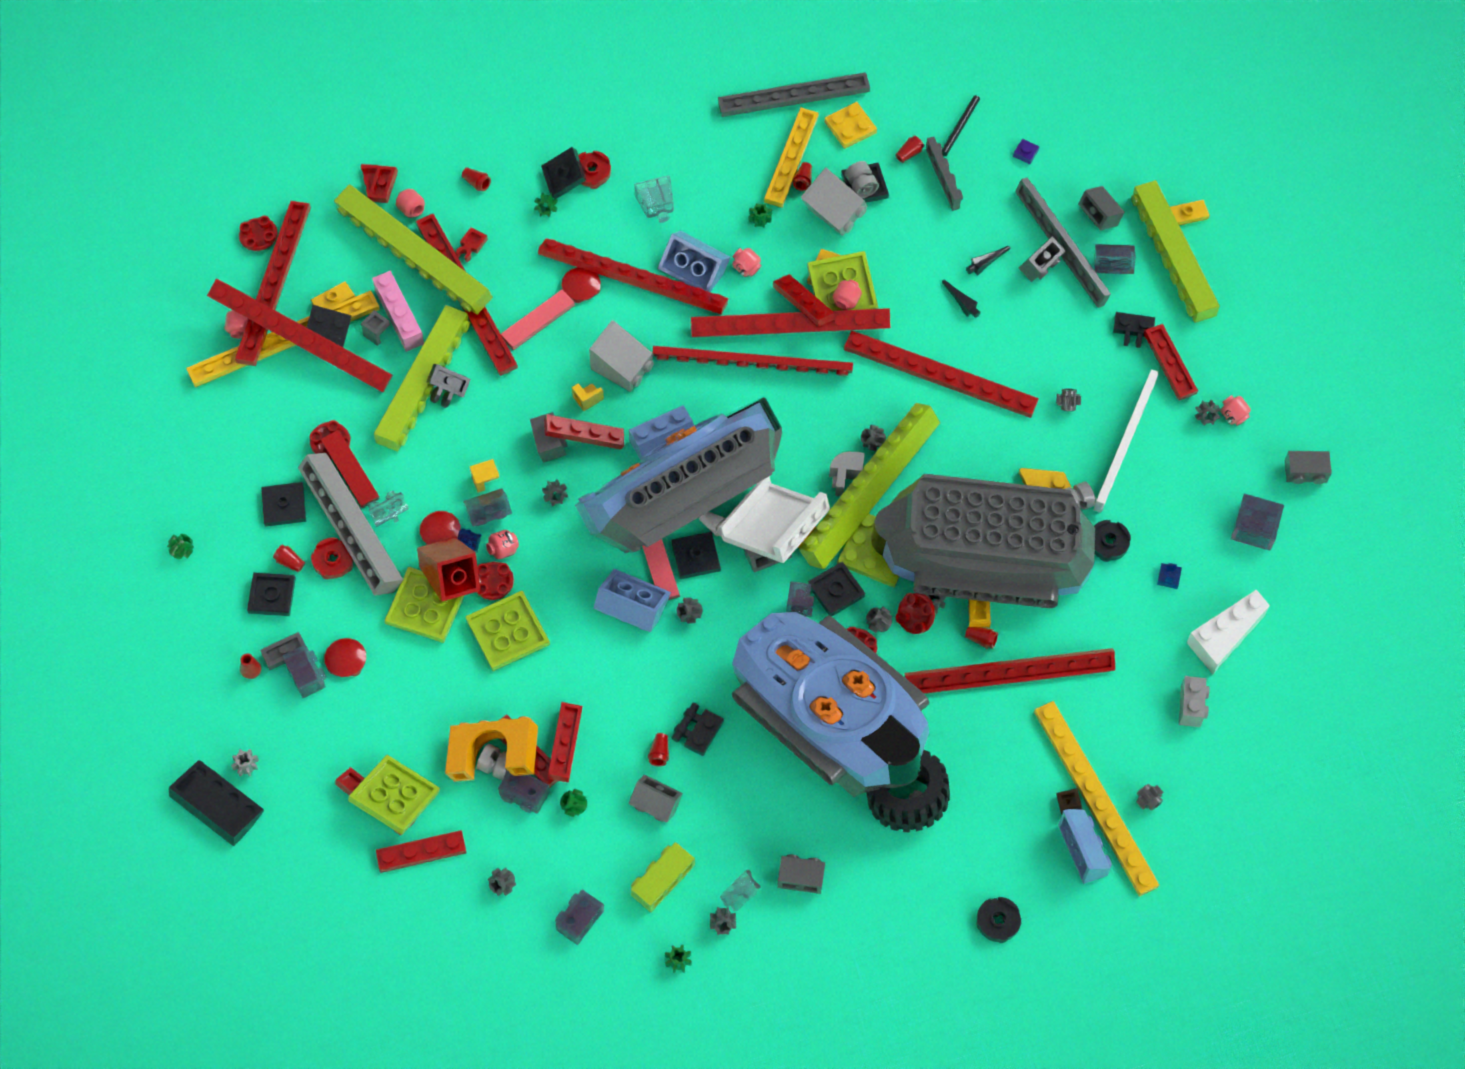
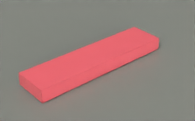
[501,290,575,350]
[642,539,680,600]

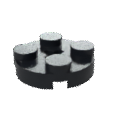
[1094,520,1131,562]
[976,897,1021,943]

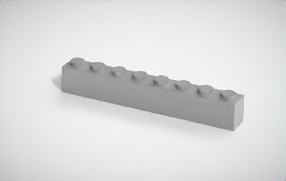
[298,453,403,595]

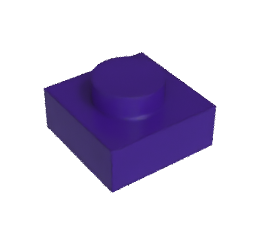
[1013,138,1040,164]

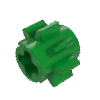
[534,192,558,217]
[749,203,772,228]
[167,534,194,559]
[560,789,587,817]
[665,944,692,973]

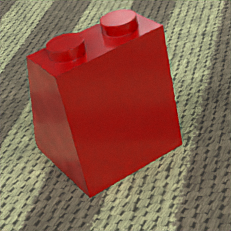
[417,537,480,602]

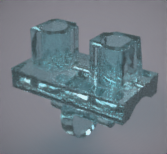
[368,491,409,527]
[720,870,761,911]

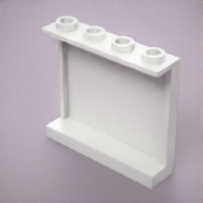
[719,477,830,563]

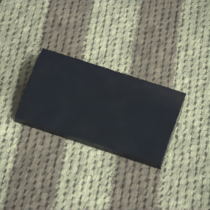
[169,760,264,846]

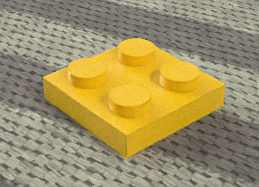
[824,102,877,149]

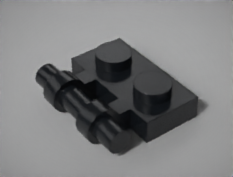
[672,702,724,756]

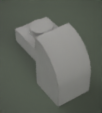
[829,451,864,496]

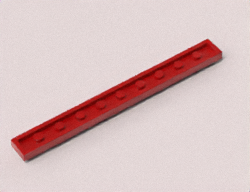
[235,201,311,366]
[416,214,518,376]
[538,238,729,314]
[207,278,393,393]
[691,308,891,338]
[844,331,1039,418]
[653,346,853,376]
[904,648,1115,694]

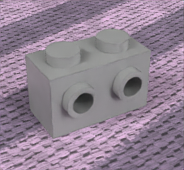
[1179,676,1210,727]

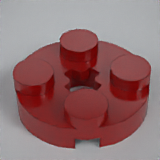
[578,151,611,189]
[311,537,354,579]

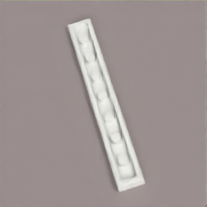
[1094,369,1158,512]

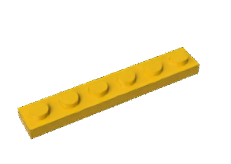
[764,108,819,208]

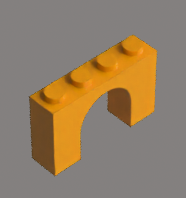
[445,716,538,782]

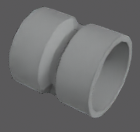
[845,161,879,198]
[1065,481,1096,510]
[477,744,511,781]

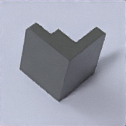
[361,310,390,346]

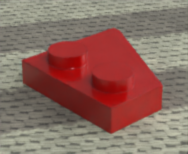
[361,164,398,203]

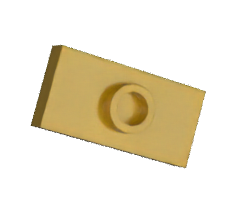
[1170,200,1210,225]
[311,281,355,309]
[968,599,991,628]

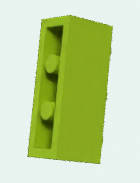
[631,842,695,912]

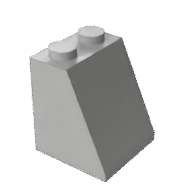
[801,167,868,236]
[589,320,654,392]

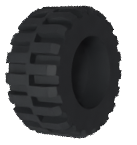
[866,749,950,832]

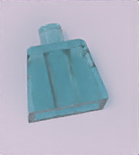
[634,175,674,223]

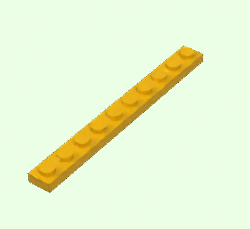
[186,290,380,387]
[1034,701,1159,897]

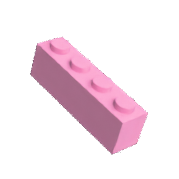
[372,271,424,352]

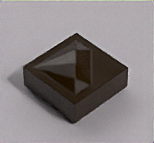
[1056,788,1083,815]

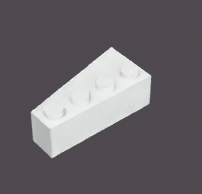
[1187,590,1270,674]

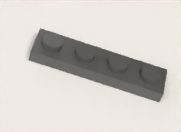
[926,137,963,211]

